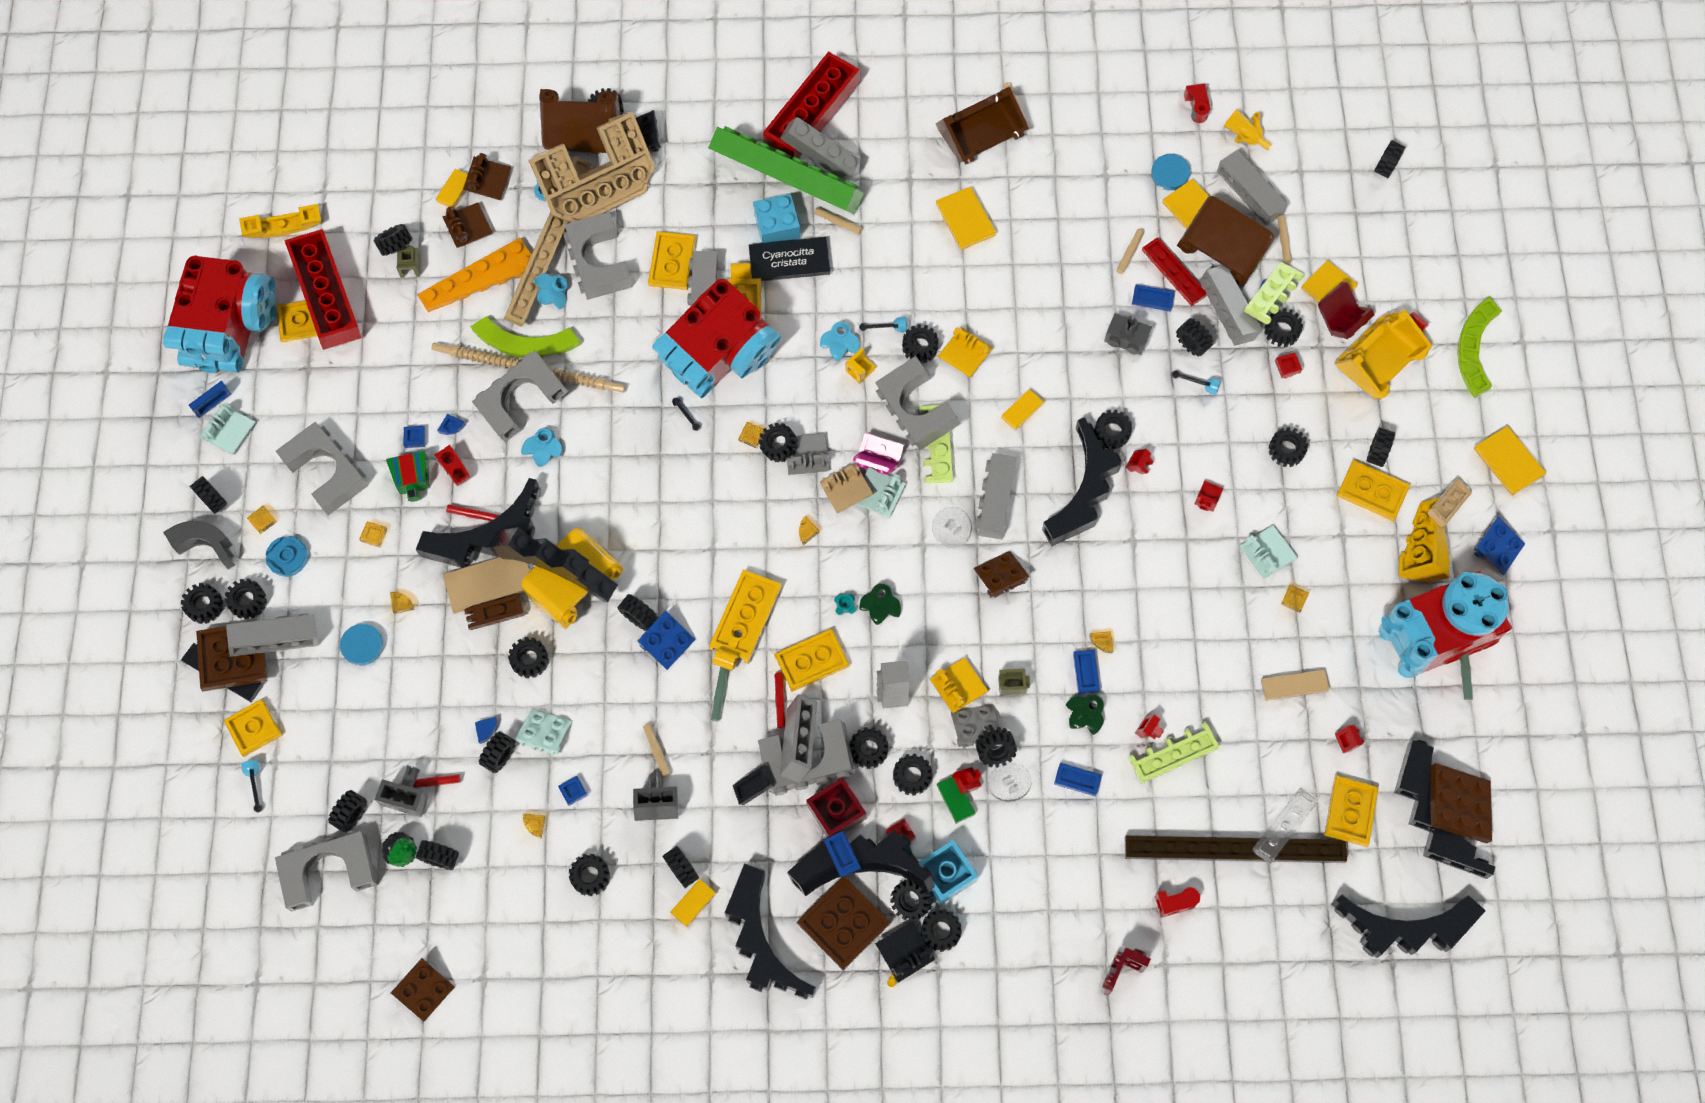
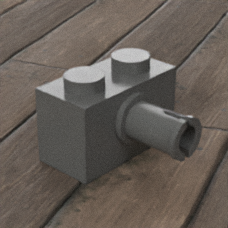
[1104,313,1152,355]
[374,765,429,817]
[633,773,679,821]

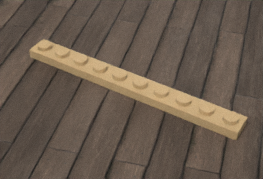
[504,156,593,327]

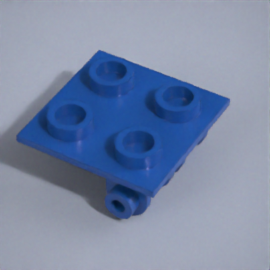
[1474,516,1525,575]
[637,610,696,670]

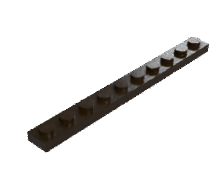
[1124,835,1347,863]

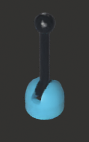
[859,316,907,333]
[1172,370,1221,395]
[241,760,262,813]

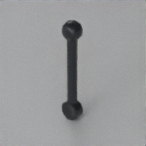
[672,397,700,431]

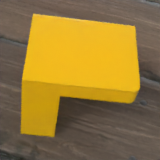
[845,348,876,384]

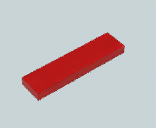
[1142,237,1207,306]

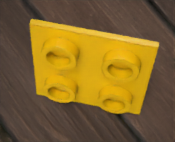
[938,327,993,378]
[929,657,988,714]

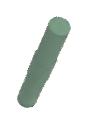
[1460,654,1473,700]
[711,667,728,722]

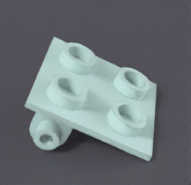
[199,403,256,455]
[856,468,906,518]
[1239,525,1298,579]
[515,709,572,756]

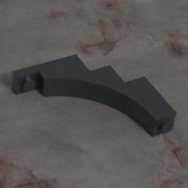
[1394,740,1496,879]

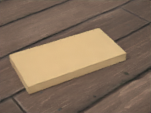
[443,557,530,614]

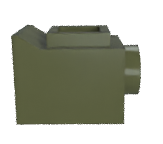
[396,245,421,278]
[998,668,1030,696]

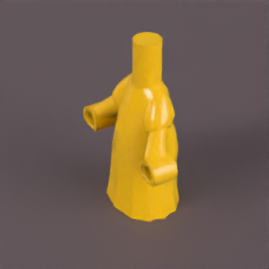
[1223,109,1272,151]

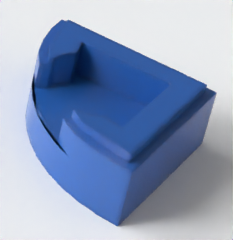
[437,414,466,435]
[475,717,497,744]

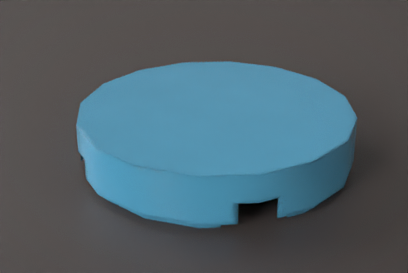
[1151,154,1190,191]
[266,536,309,577]
[340,624,383,666]

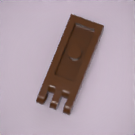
[464,594,525,630]

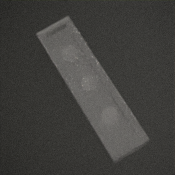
[1252,787,1319,864]

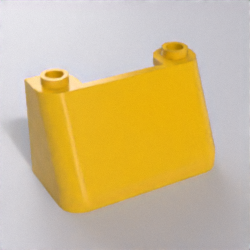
[1334,309,1433,399]
[521,528,624,630]

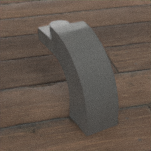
[163,521,235,569]

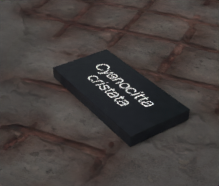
[748,237,830,281]

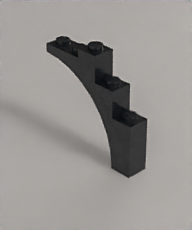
[1042,417,1122,547]
[416,478,541,568]
[487,528,618,603]
[787,830,935,896]
[725,863,816,1000]
[1331,894,1486,958]

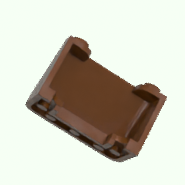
[935,86,1029,165]
[539,89,620,153]
[1177,196,1275,287]

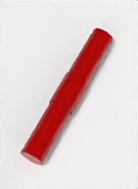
[446,504,500,521]
[774,673,785,728]
[413,774,461,788]

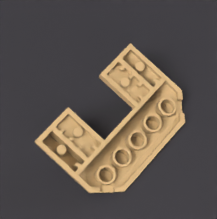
[528,112,655,222]

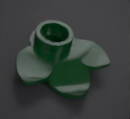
[859,583,901,625]
[1066,694,1104,735]

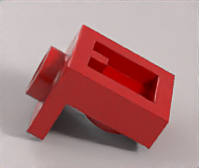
[1194,480,1223,512]

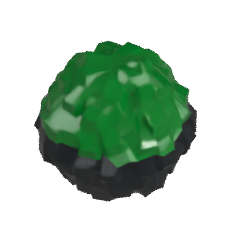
[382,832,417,867]

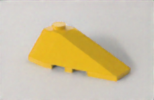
[1398,497,1450,583]

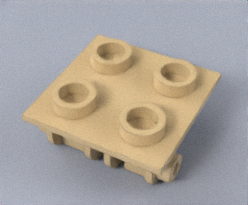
[820,463,873,514]

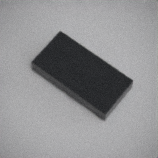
[732,765,775,805]

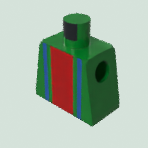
[386,451,429,502]

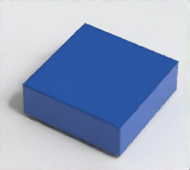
[403,426,425,448]
[558,776,588,806]

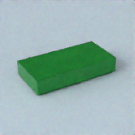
[936,776,975,824]

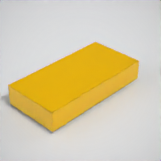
[435,169,468,208]
[1001,389,1044,431]
[670,878,716,927]

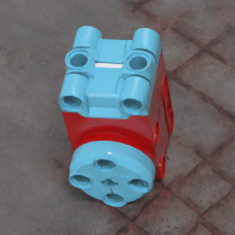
[163,255,276,373]
[652,279,782,398]
[1378,571,1513,678]

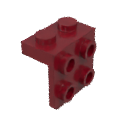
[1318,282,1375,339]
[1102,947,1151,996]

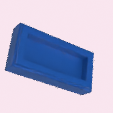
[1132,284,1175,312]
[188,381,231,418]
[1073,650,1100,694]
[1054,763,1102,797]
[824,831,861,878]

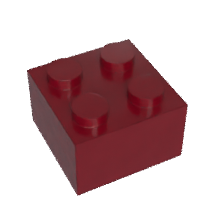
[806,777,867,838]

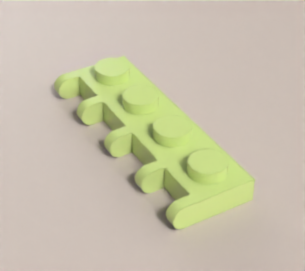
[1244,262,1304,324]
[919,405,953,483]
[1128,722,1219,784]

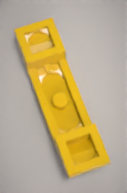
[239,204,322,238]

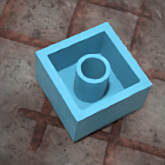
[753,193,801,243]
[918,840,978,906]

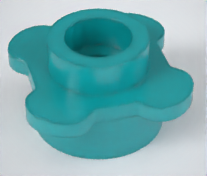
[834,594,856,615]

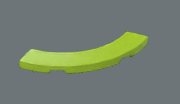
[1457,297,1502,398]
[470,316,581,358]

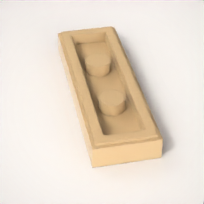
[1427,478,1472,528]
[1261,670,1329,701]

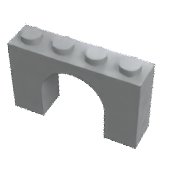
[563,212,633,300]
[472,351,569,442]
[875,356,961,450]
[276,422,368,516]
[758,719,855,796]
[275,830,378,912]

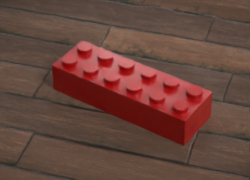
[763,51,860,160]
[284,229,361,350]

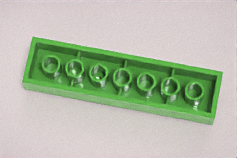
[708,126,864,215]

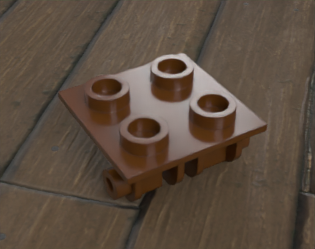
[463,153,511,201]
[442,202,493,248]
[973,551,1029,598]
[390,958,455,1022]

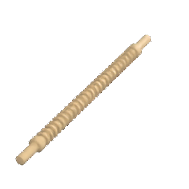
[431,343,625,393]

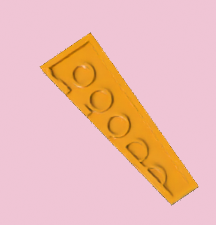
[417,237,531,312]

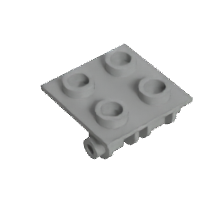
[787,433,829,475]
[951,705,999,749]

